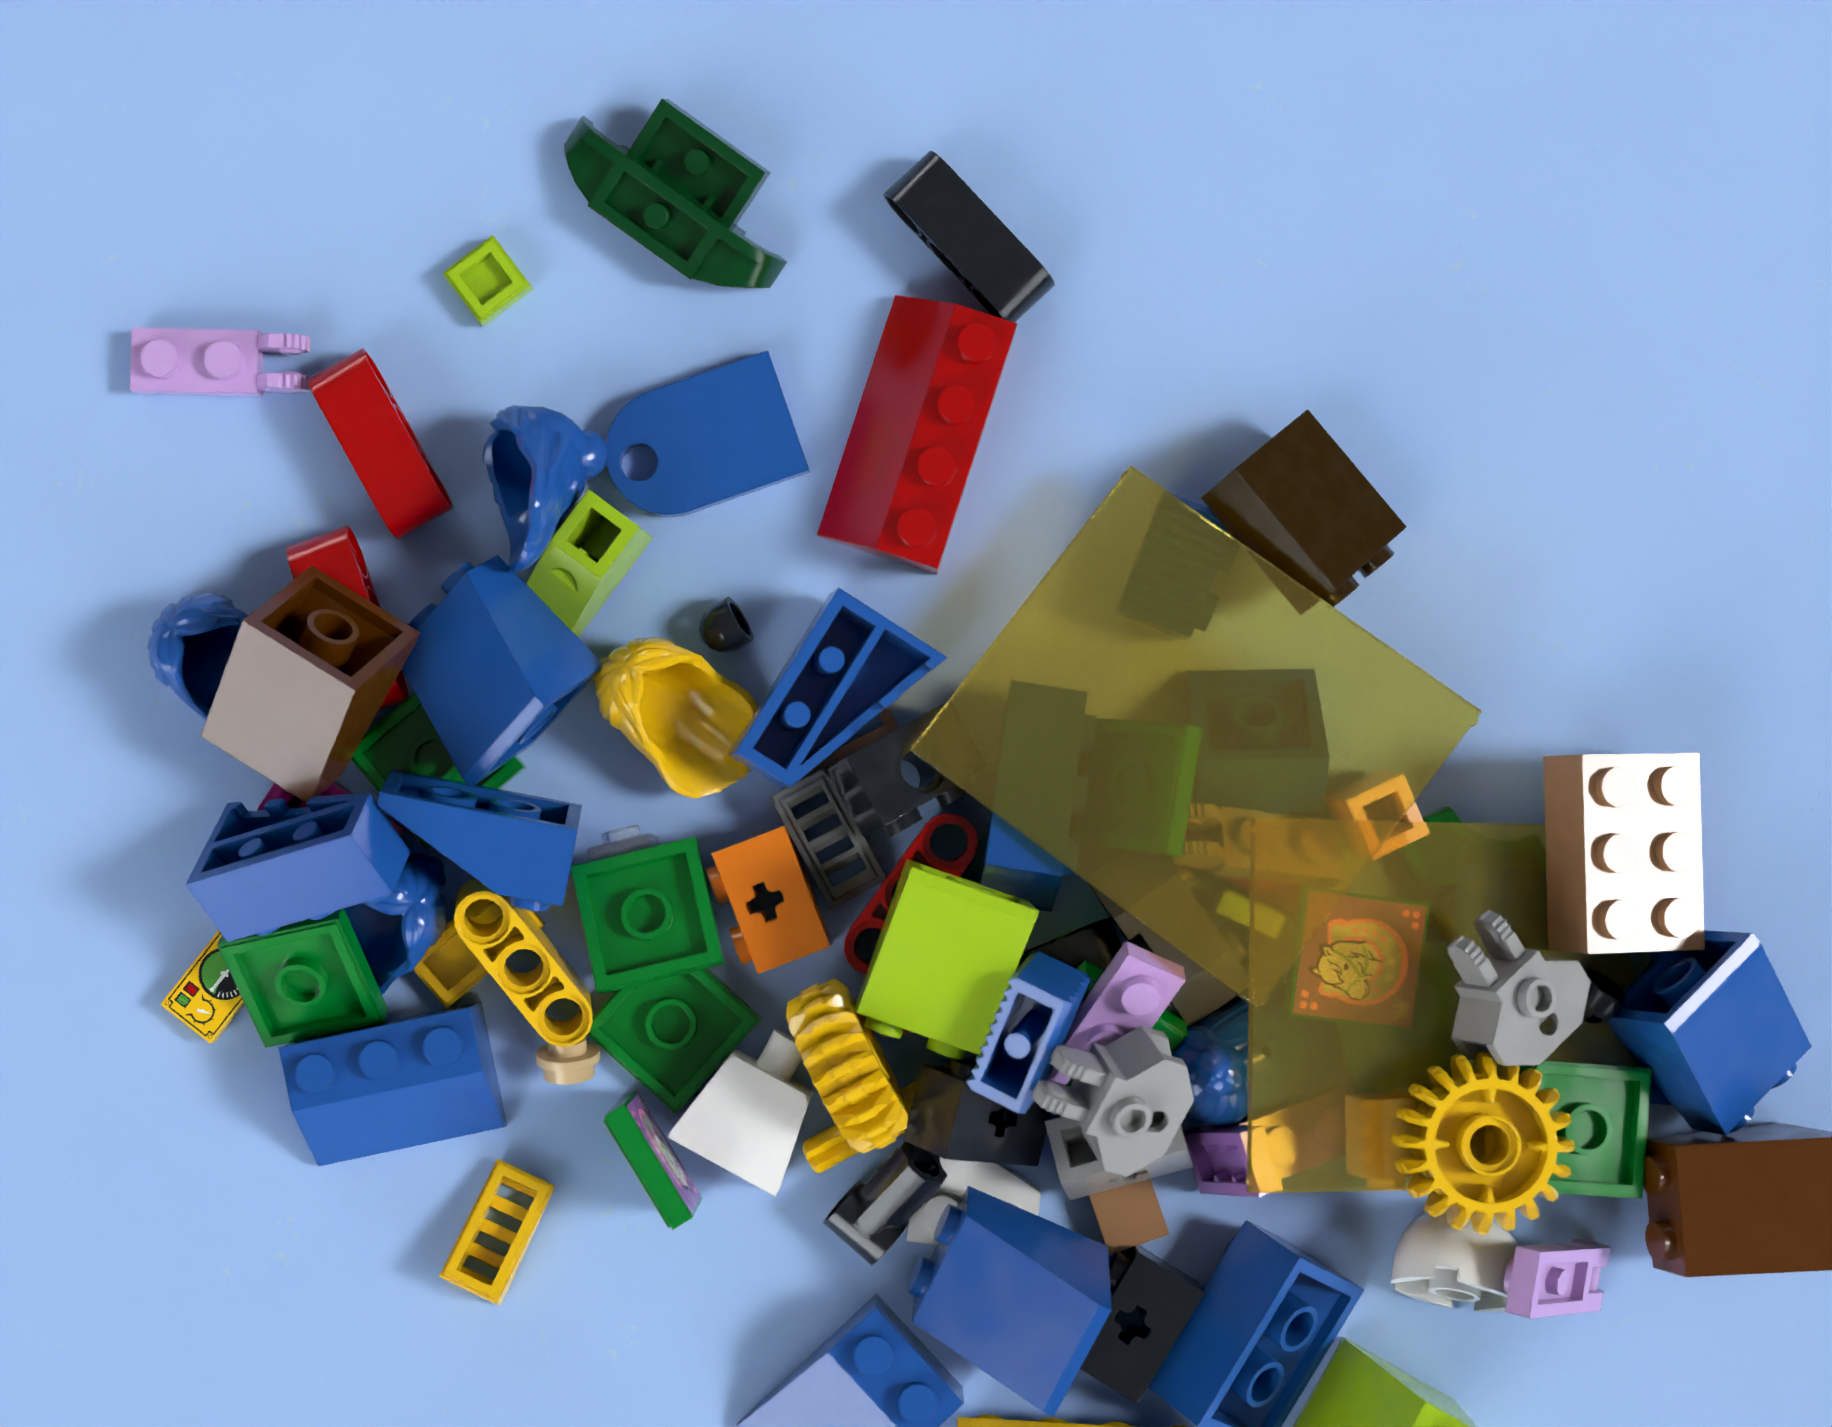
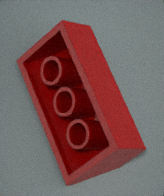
[817,295,1017,575]

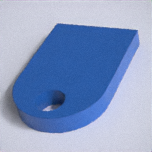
[606,350,810,517]

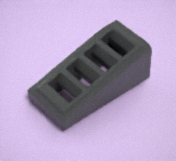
[770,767,886,909]

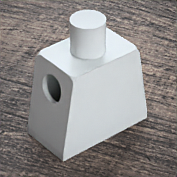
[667,1029,813,1196]

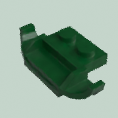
[564,99,787,288]

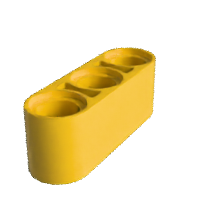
[454,878,593,1047]

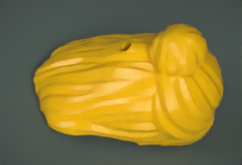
[594,637,758,798]

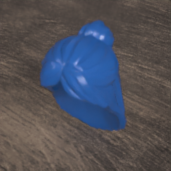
[482,405,608,572]
[147,593,249,721]
[344,854,447,995]
[1171,979,1338,1126]

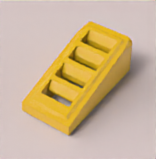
[439,1159,555,1306]

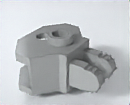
[1447,909,1591,1066]
[1031,1025,1194,1177]

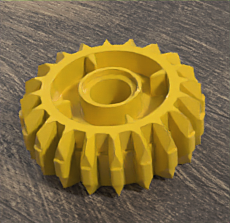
[786,978,910,1154]
[1392,1051,1576,1234]

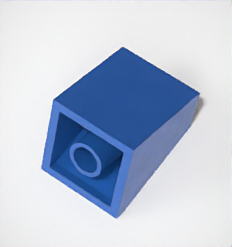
[402,555,603,788]
[1604,930,1812,1136]
[907,1186,1112,1417]

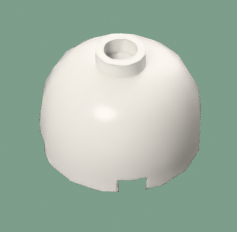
[1390,1209,1518,1312]

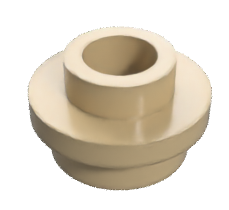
[536,1036,601,1085]

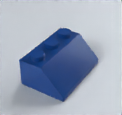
[279,1001,507,1166]
[1148,1220,1365,1427]

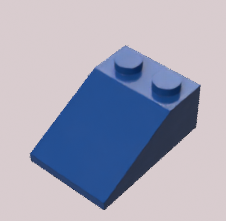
[377,769,582,911]
[736,1293,964,1427]

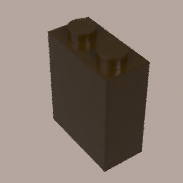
[1201,409,1407,617]

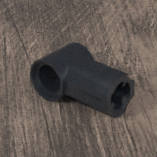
[823,1141,947,1265]

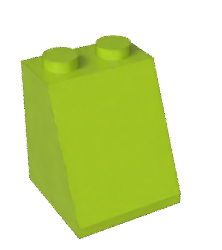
[855,859,1039,1060]
[1293,1337,1477,1427]

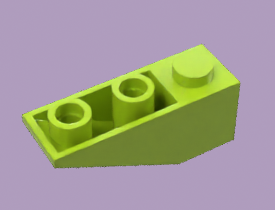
[526,489,653,638]

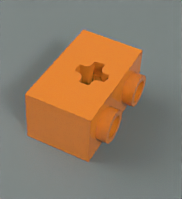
[706,825,832,974]

